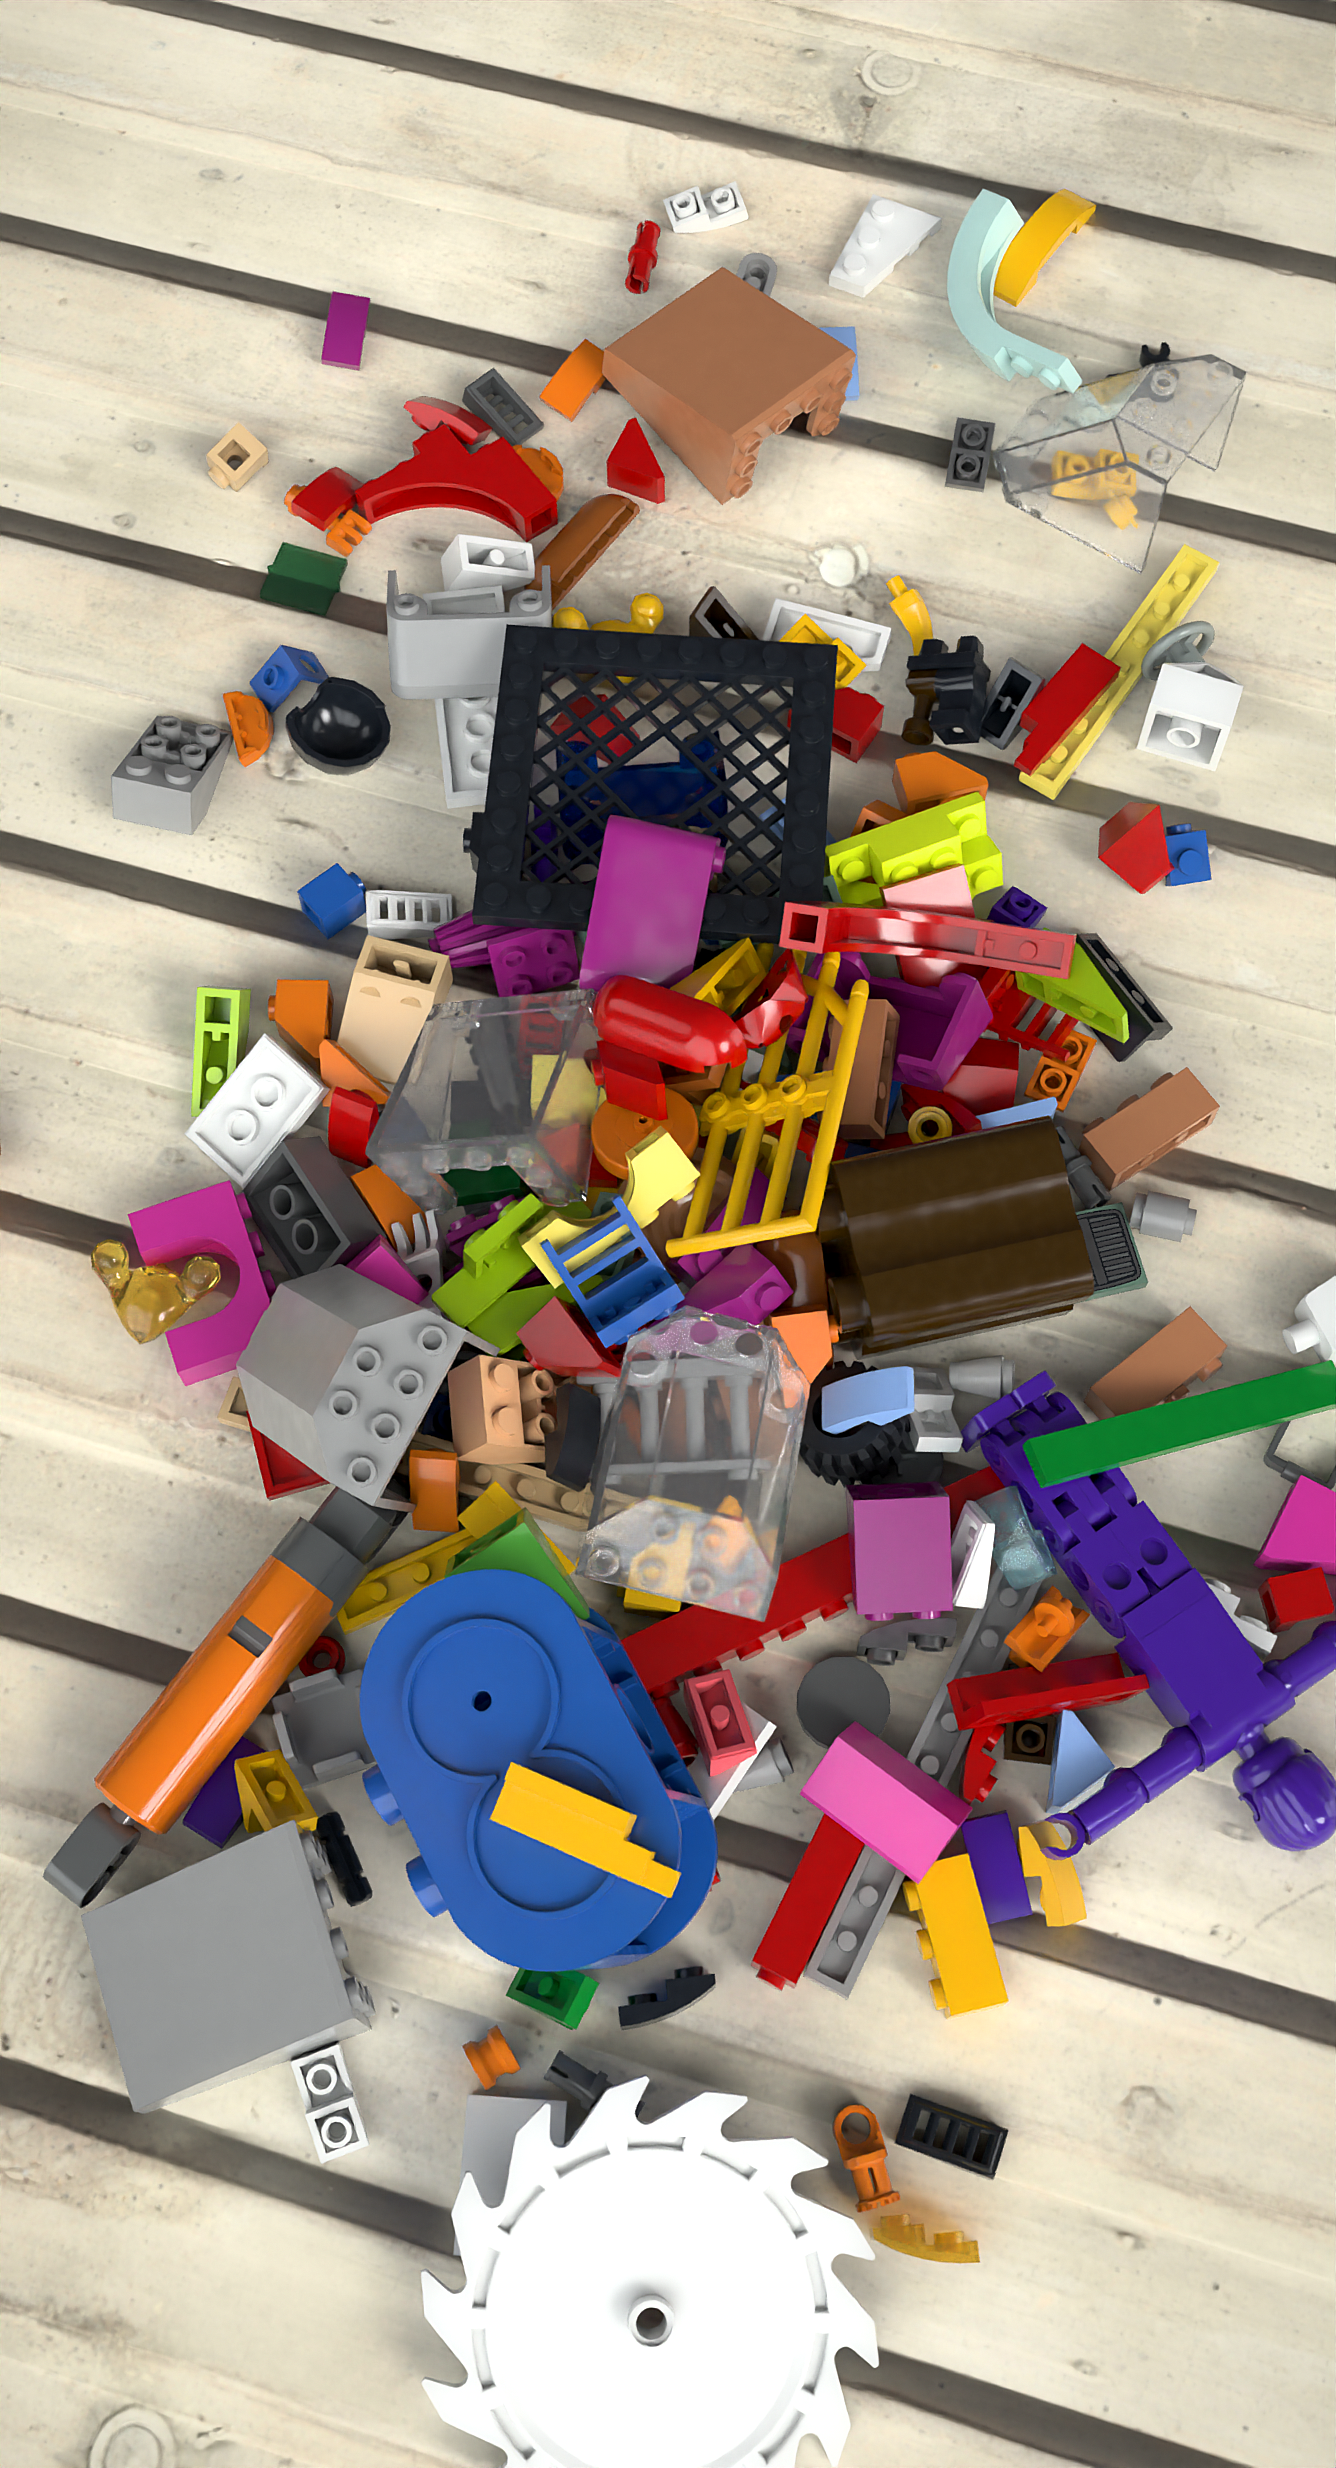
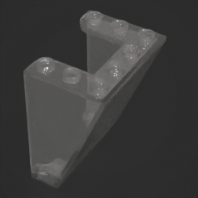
[365,989,603,1215]

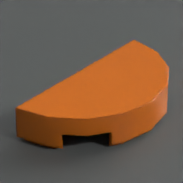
[512,445,564,502]
[222,691,274,767]

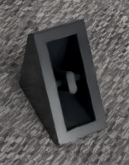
[980,657,1045,750]

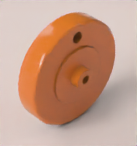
[591,1087,699,1181]

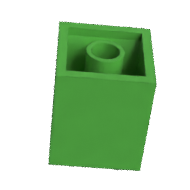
[444,1507,590,1620]

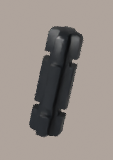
[316,1811,372,1907]

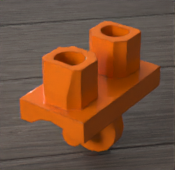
[1004,1585,1090,1672]

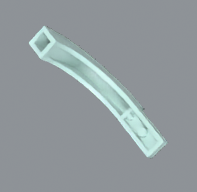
[947,189,1082,394]

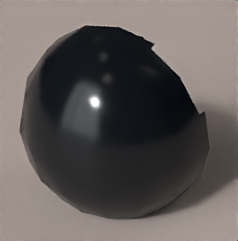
[286,677,391,776]

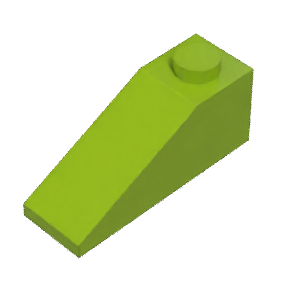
[1015,927,1129,1043]
[191,986,251,1117]
[467,1275,604,1362]

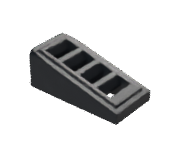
[894,2094,1008,2180]

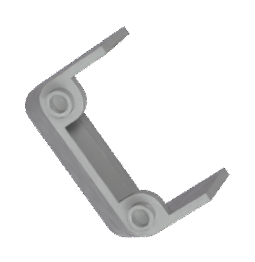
[386,565,554,700]

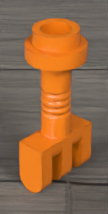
[284,484,372,557]

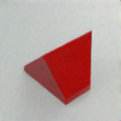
[1098,802,1175,894]

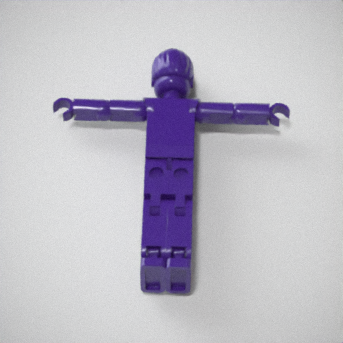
[960,1370,1336,1860]

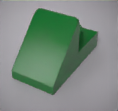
[506,1968,599,2030]

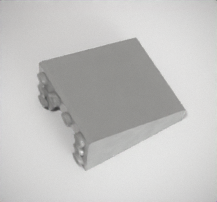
[81,1820,376,2114]

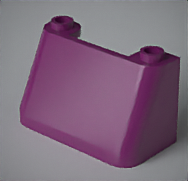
[579,814,726,994]

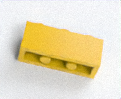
[902,1853,1009,2020]

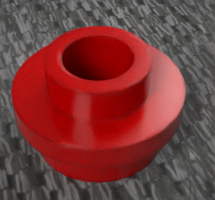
[298,1636,346,1677]

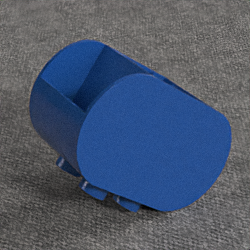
[360,1569,718,1972]

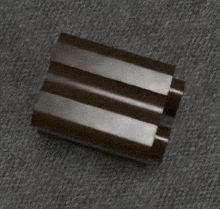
[799,1115,1094,1360]

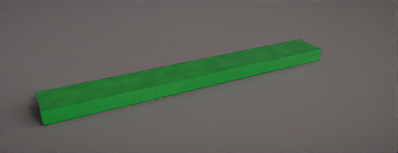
[1022,1360,1336,1488]

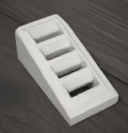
[365,890,453,940]
[951,1500,995,1609]

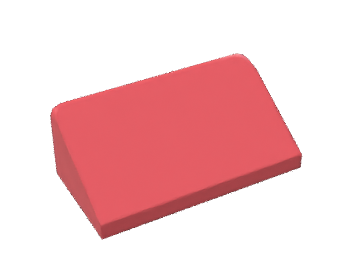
[683,1669,757,1777]

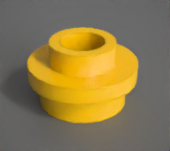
[908,1106,952,1144]

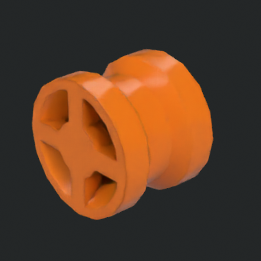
[462,2025,521,2091]

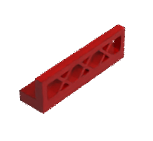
[946,1653,1150,1731]

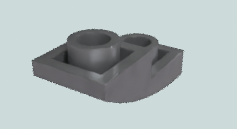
[945,417,996,492]
[857,1618,957,1666]

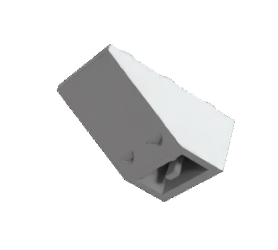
[111,716,234,836]

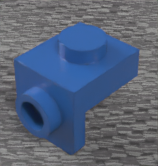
[1165,823,1212,886]

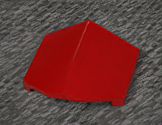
[942,1038,1019,1116]

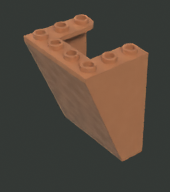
[602,267,856,505]

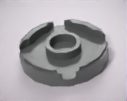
[797,1657,890,1749]

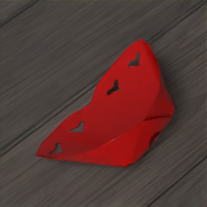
[731,948,809,1049]

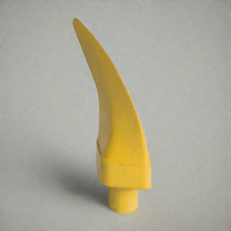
[886,575,933,656]

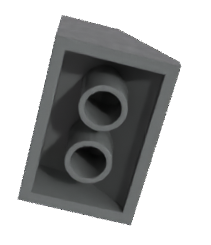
[241,1136,387,1279]

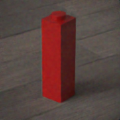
[751,1813,865,1991]

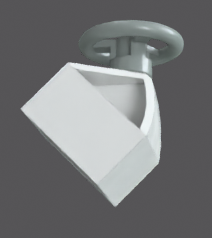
[1136,621,1244,771]

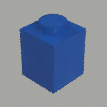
[297,863,367,939]

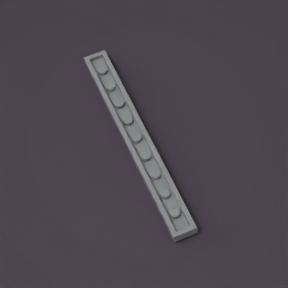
[803,1546,1049,1999]

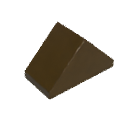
[689,586,759,640]

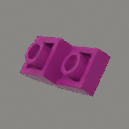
[321,291,370,371]

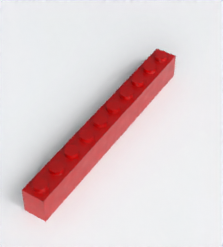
[620,1466,1020,1701]

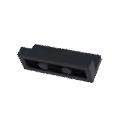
[1076,933,1173,1062]

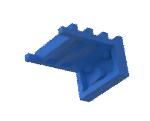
[540,1194,685,1348]

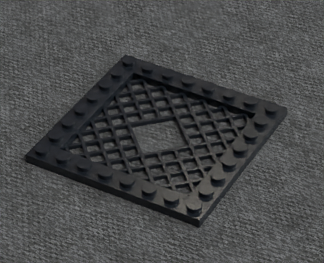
[472,625,838,944]

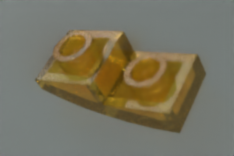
[869,2214,980,2263]

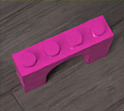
[128,1180,277,1386]

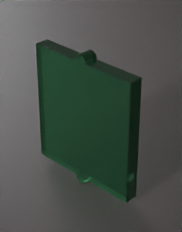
[260,542,348,616]

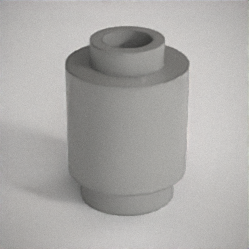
[1129,1190,1197,1242]

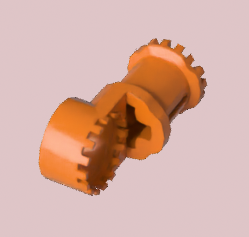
[832,2105,901,2213]

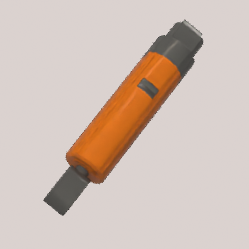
[43,1477,410,1908]

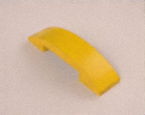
[993,189,1096,307]

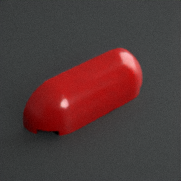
[593,975,748,1073]

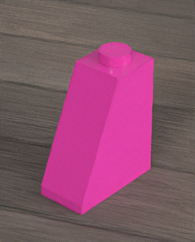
[1253,1475,1336,1575]

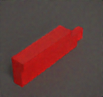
[1014,643,1121,777]

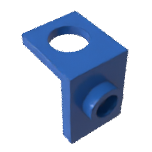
[250,645,329,713]

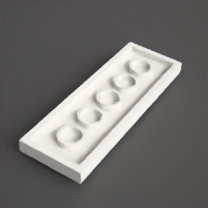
[423,585,505,809]

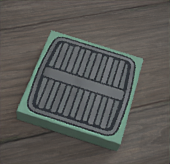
[1074,1202,1148,1304]

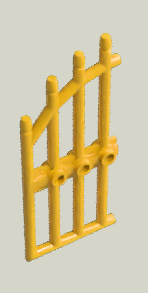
[666,943,869,1258]

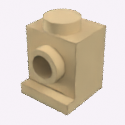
[206,422,269,492]

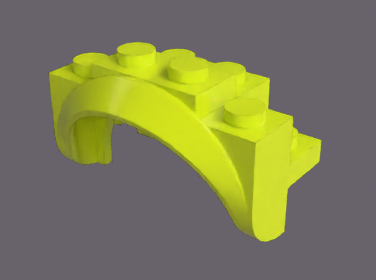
[824,791,1003,906]

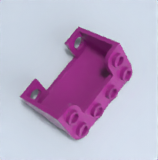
[786,952,993,1091]

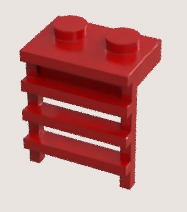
[976,967,1079,1062]

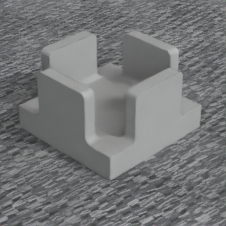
[271,1668,377,1790]

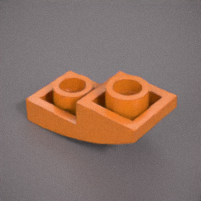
[539,339,606,422]
[1023,1023,1097,1113]
[349,1158,430,1252]
[409,1448,461,1533]

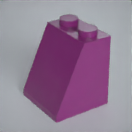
[845,1481,953,1621]

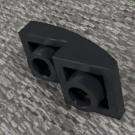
[544,1382,601,1492]
[618,1966,716,2031]

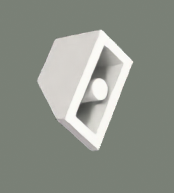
[441,534,535,592]

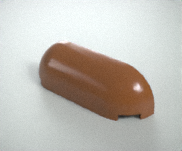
[524,494,640,611]
[756,1209,834,1375]

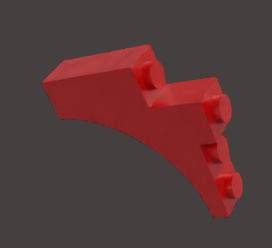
[355,424,558,543]

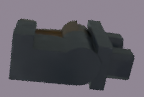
[901,635,991,745]

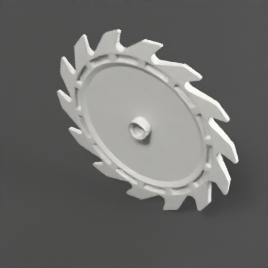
[421,2075,879,2468]

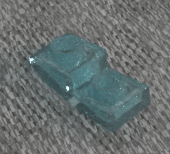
[975,1486,1057,1591]

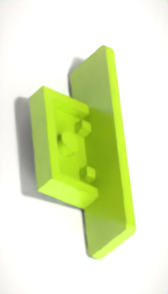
[431,1185,592,1328]

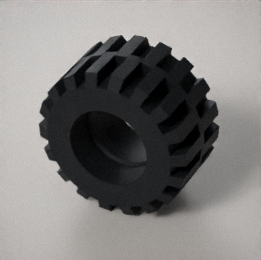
[786,1361,911,1488]

